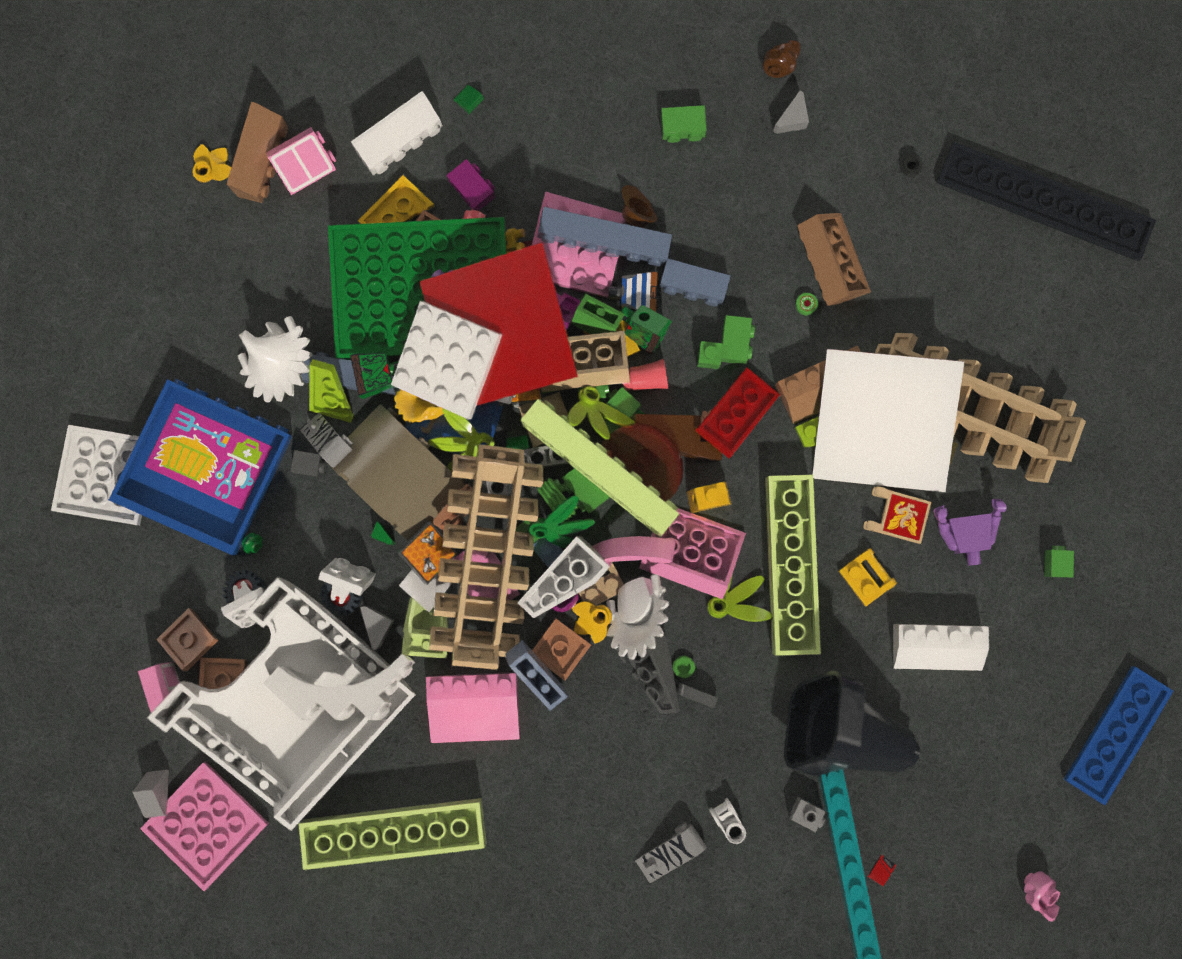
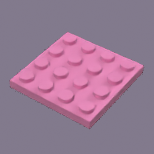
[532,192,627,298]
[140,761,269,891]

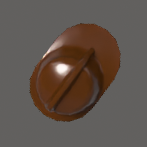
[621,185,657,228]

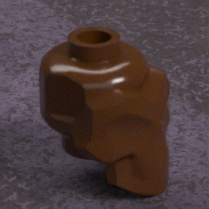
[763,40,801,78]

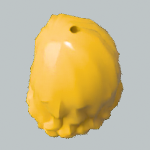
[394,389,443,423]

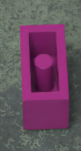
[446,159,495,211]

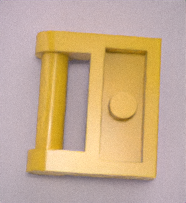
[839,548,897,606]

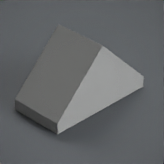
[773,91,809,134]
[360,606,395,650]
[133,770,169,818]

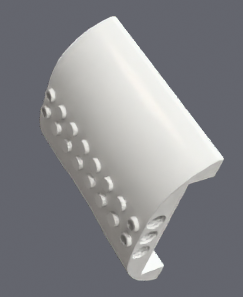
[148,577,415,830]

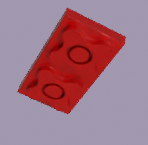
[695,367,780,459]

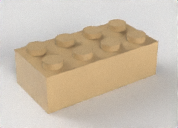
[541,331,630,392]

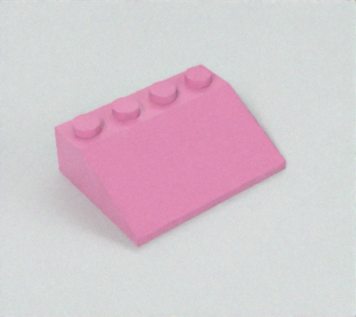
[639,508,746,599]
[426,672,520,743]

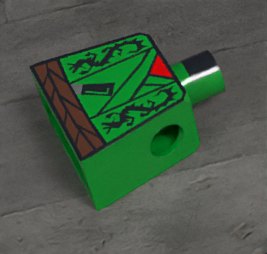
[621,305,672,355]
[350,353,399,399]

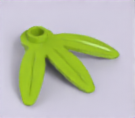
[568,386,635,439]
[428,408,494,472]
[707,574,772,622]

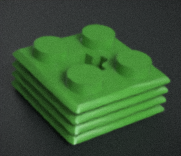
[537,478,579,523]

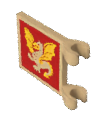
[863,487,931,544]

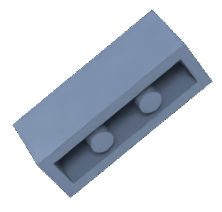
[660,259,730,306]
[505,640,568,711]

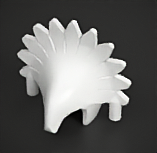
[238,316,312,402]
[606,574,669,660]

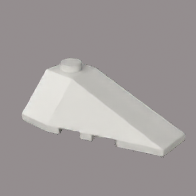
[518,536,610,618]

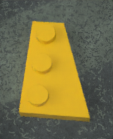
[358,175,435,224]

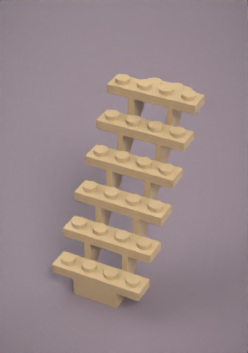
[875,333,1086,483]
[429,444,543,669]

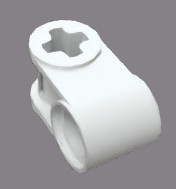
[709,798,746,844]

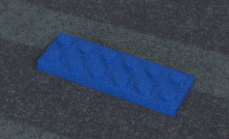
[1063,666,1173,805]

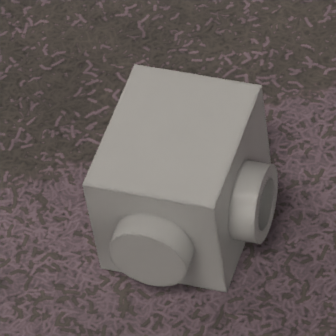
[788,796,826,832]

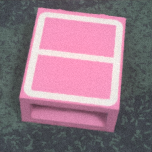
[266,127,336,195]
[138,662,180,713]

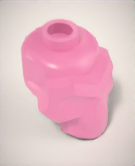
[1024,871,1060,921]

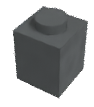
[291,450,327,478]

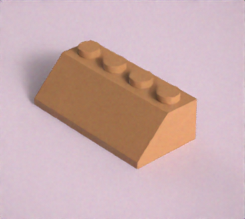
[227,102,288,203]
[797,213,871,306]
[775,345,861,424]

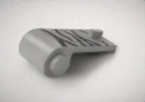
[300,413,353,468]
[635,822,707,883]

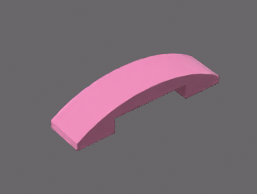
[592,536,675,566]

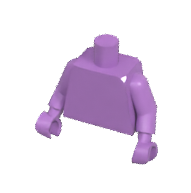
[934,499,1006,566]

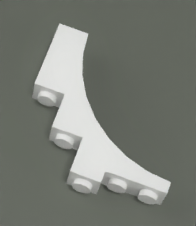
[264,654,415,721]

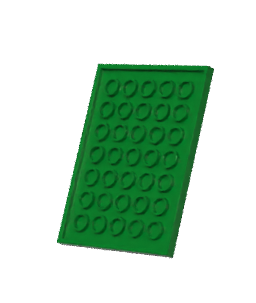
[328,217,507,359]

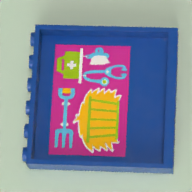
[109,379,292,555]

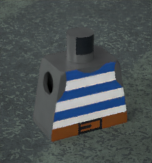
[608,272,657,312]

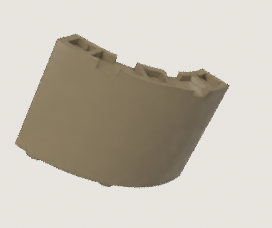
[330,404,466,541]

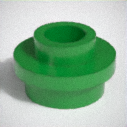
[241,533,263,554]

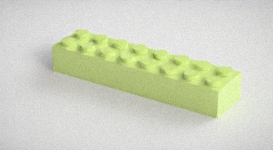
[521,399,679,538]
[765,475,821,655]
[299,798,487,870]

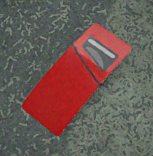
[868,855,896,886]

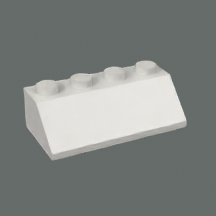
[351,91,442,175]
[893,624,989,671]

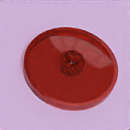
[601,423,684,502]

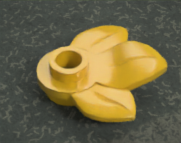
[193,144,231,182]
[572,601,612,643]

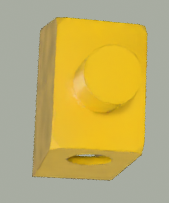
[687,482,732,513]

